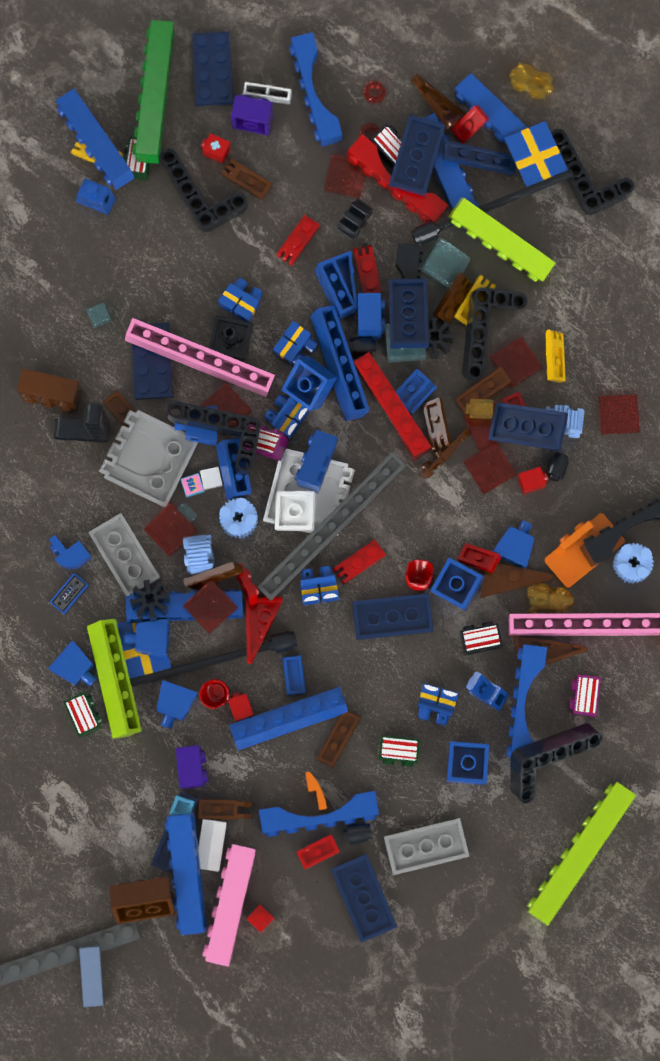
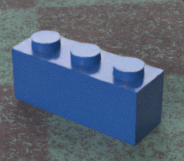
[216,438,252,501]

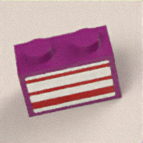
[243,425,289,461]
[569,675,601,718]

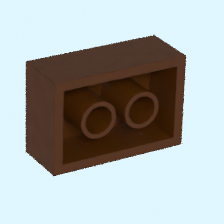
[17,369,82,413]
[109,876,175,924]

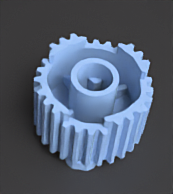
[546,405,585,438]
[219,498,258,539]
[183,535,215,575]
[613,543,654,584]

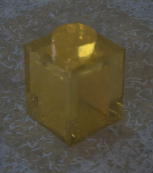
[465,399,493,420]

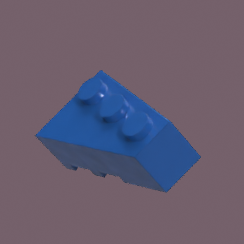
[314,250,358,320]
[295,430,338,494]

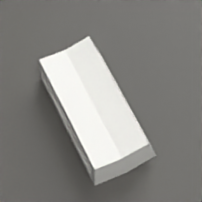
[243,82,292,104]
[198,819,226,872]

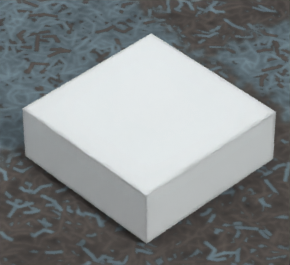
[200,467,223,490]

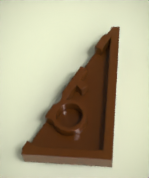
[411,74,466,129]
[419,428,471,479]
[480,563,553,598]
[512,635,588,665]

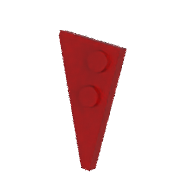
[246,597,283,664]

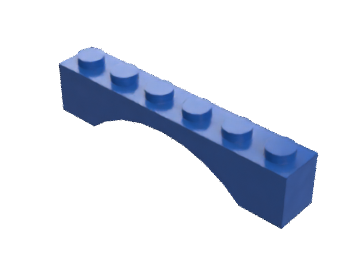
[289,32,343,147]
[506,644,547,761]
[259,791,379,837]

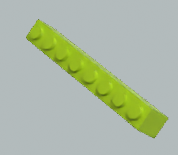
[527,782,636,926]

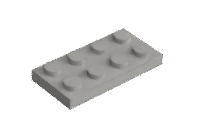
[88,513,161,596]
[384,818,470,875]

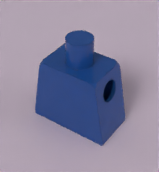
[76,178,116,215]
[174,406,217,446]
[493,520,535,569]
[125,619,170,659]
[48,641,97,687]
[157,680,198,729]

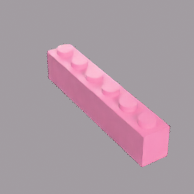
[203,844,256,966]

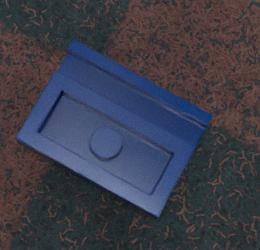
[395,369,437,415]

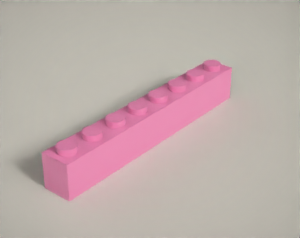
[125,318,275,397]
[508,613,660,636]

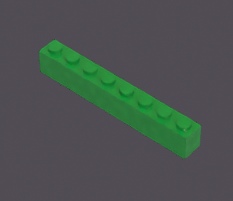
[132,20,174,164]

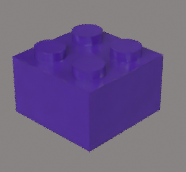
[231,94,273,136]
[175,745,208,790]

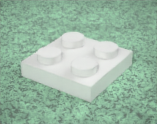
[275,491,316,531]

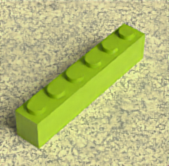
[448,198,556,282]
[87,619,142,739]

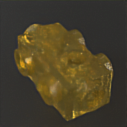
[509,63,554,100]
[526,583,574,614]

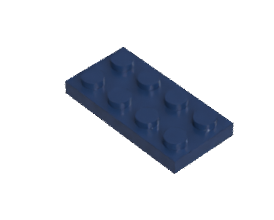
[192,31,233,106]
[389,115,446,197]
[389,279,429,349]
[132,323,173,400]
[488,402,568,451]
[352,593,433,640]
[331,854,397,943]

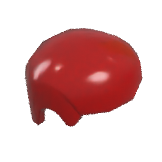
[199,679,230,709]

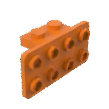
[544,513,625,588]

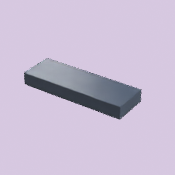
[79,945,103,1007]

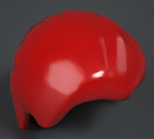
[405,559,434,591]

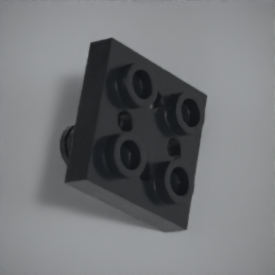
[209,315,253,361]

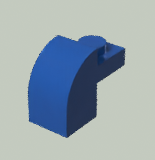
[49,535,92,570]
[465,671,509,711]

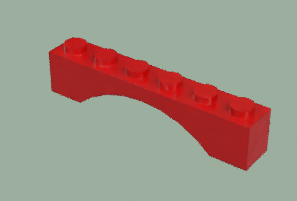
[347,134,449,224]
[354,352,431,461]

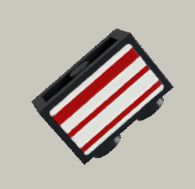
[369,124,402,168]
[459,621,503,656]

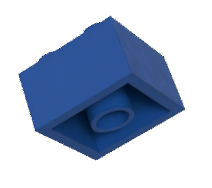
[358,293,385,340]
[281,356,338,411]
[430,558,484,612]
[446,741,489,785]

